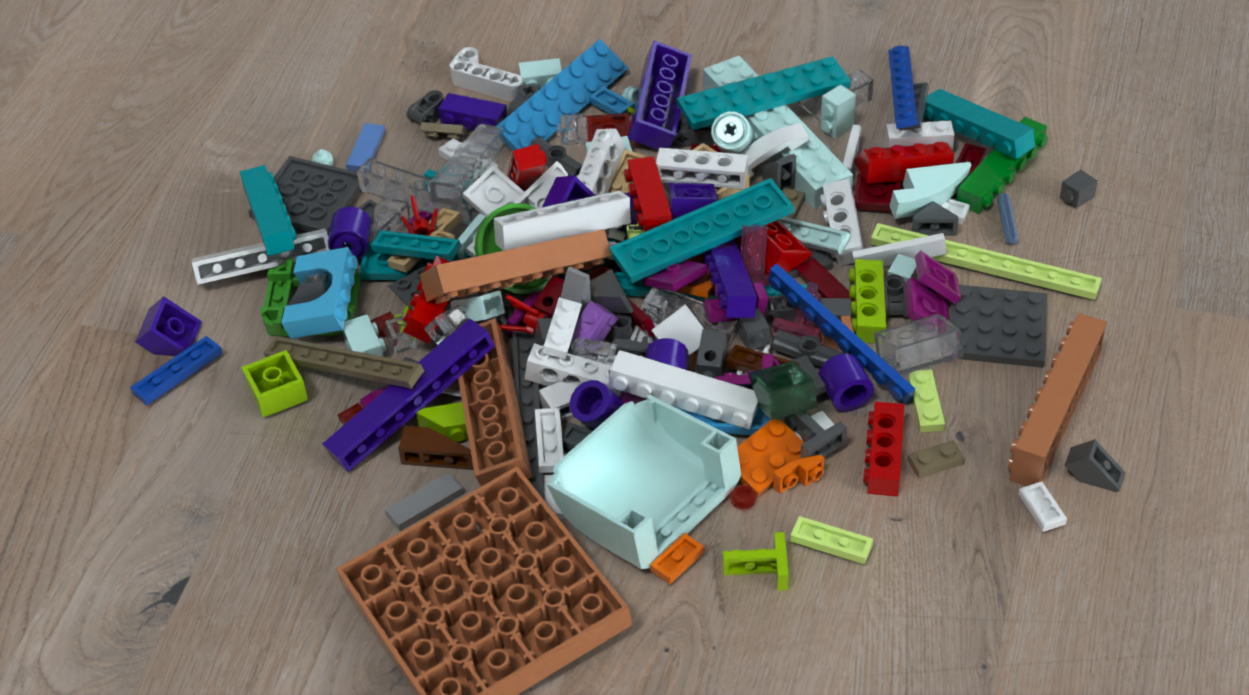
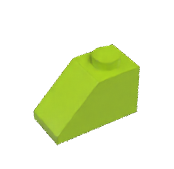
[417,402,469,442]

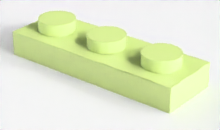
[907,370,945,432]
[790,516,873,565]

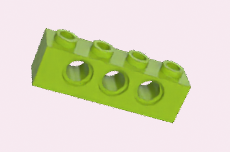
[849,259,886,344]

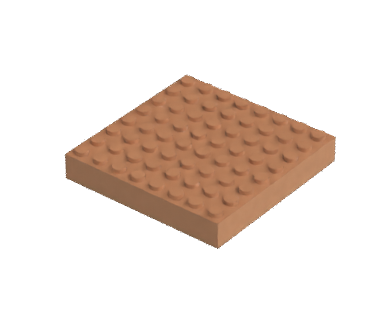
[336,467,632,695]

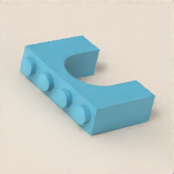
[281,247,358,339]

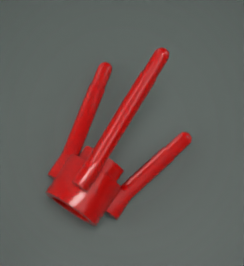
[401,195,439,236]
[499,295,548,335]

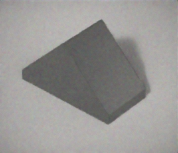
[911,201,959,236]

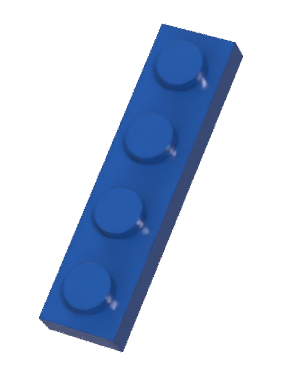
[130,336,223,406]

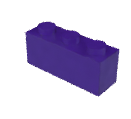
[438,93,508,136]

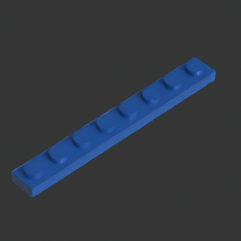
[888,45,919,129]
[768,264,916,405]

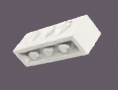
[578,129,625,196]
[656,148,748,189]
[820,178,864,266]
[524,343,622,397]

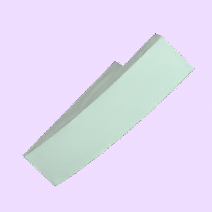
[890,162,971,219]

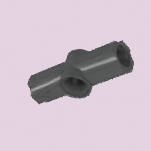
[530,137,582,177]
[772,330,845,367]

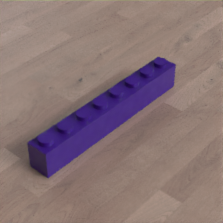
[322,318,495,472]

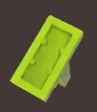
[723,532,789,591]

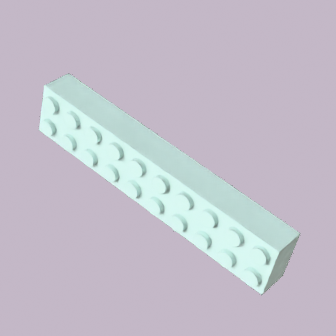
[703,56,853,209]

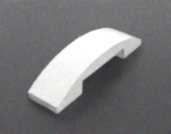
[740,123,810,177]

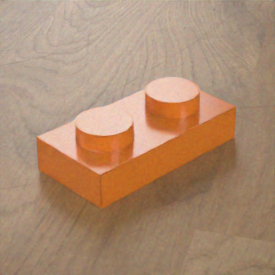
[650,533,705,585]

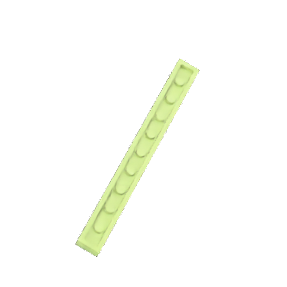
[870,223,1102,300]

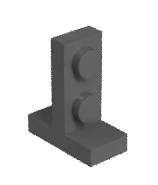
[784,401,847,459]

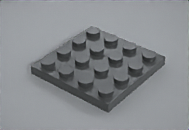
[248,156,367,234]
[946,285,1047,368]

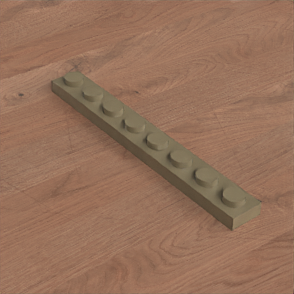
[263,336,424,389]

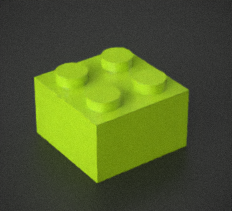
[241,350,308,418]

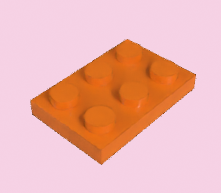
[737,415,804,497]

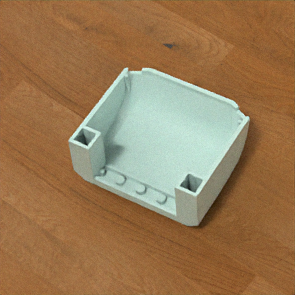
[547,395,741,569]

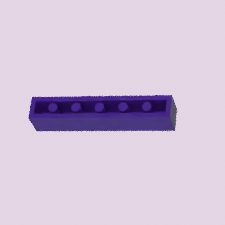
[700,239,757,318]

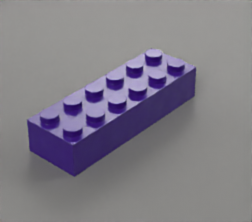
[628,40,692,150]

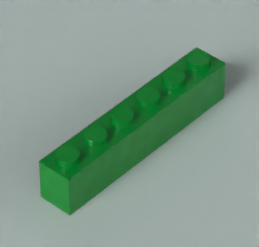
[956,116,1048,214]

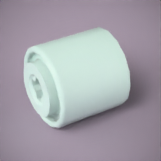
[711,112,755,154]

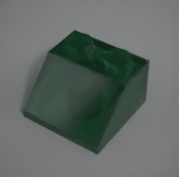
[749,361,817,420]

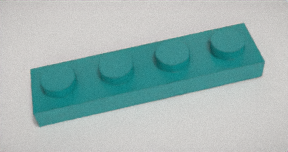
[371,230,462,262]

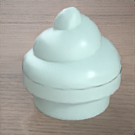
[621,86,639,106]
[312,149,333,166]

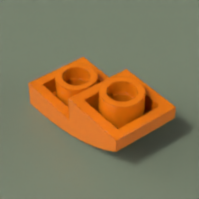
[773,455,824,494]

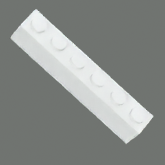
[494,191,631,251]
[192,228,329,285]
[608,350,761,430]

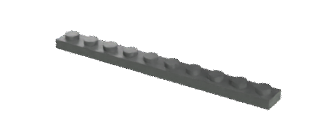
[512,331,545,501]

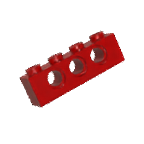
[863,401,905,497]

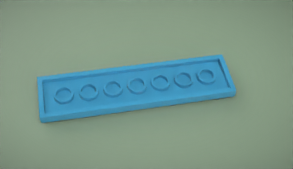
[493,39,628,151]

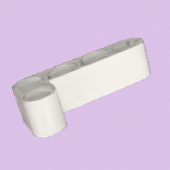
[450,47,523,102]

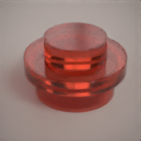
[730,485,756,509]

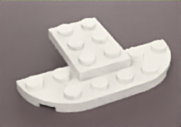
[462,161,568,257]

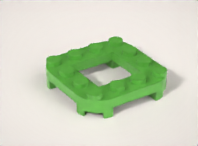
[260,258,361,336]

